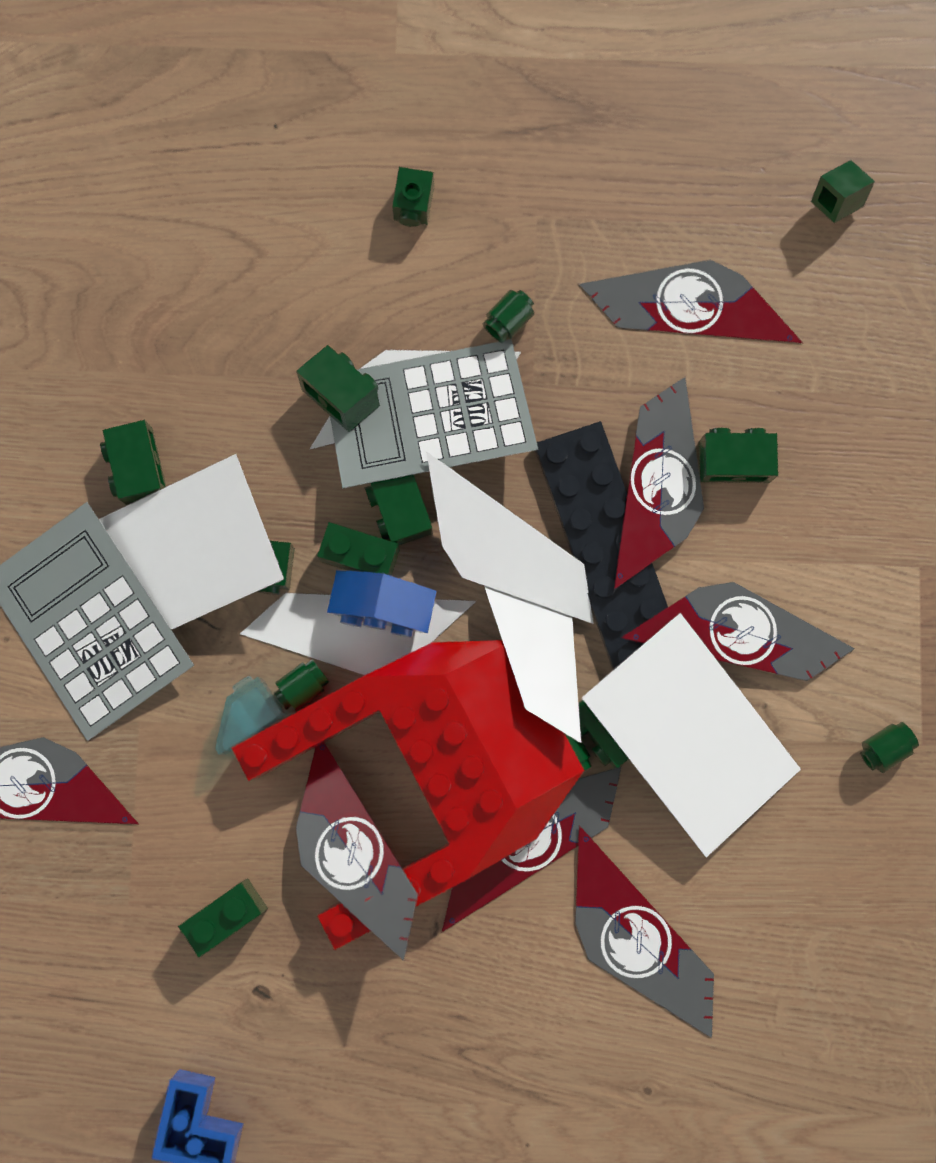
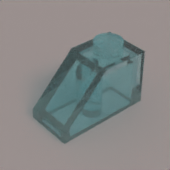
[215,676,286,755]

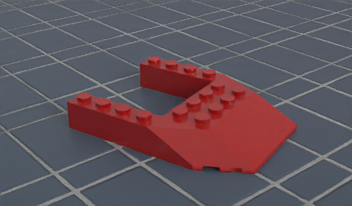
[232,640,584,950]

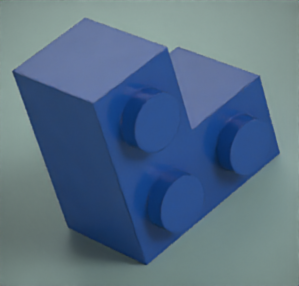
[327,570,437,638]
[151,1069,244,1163]

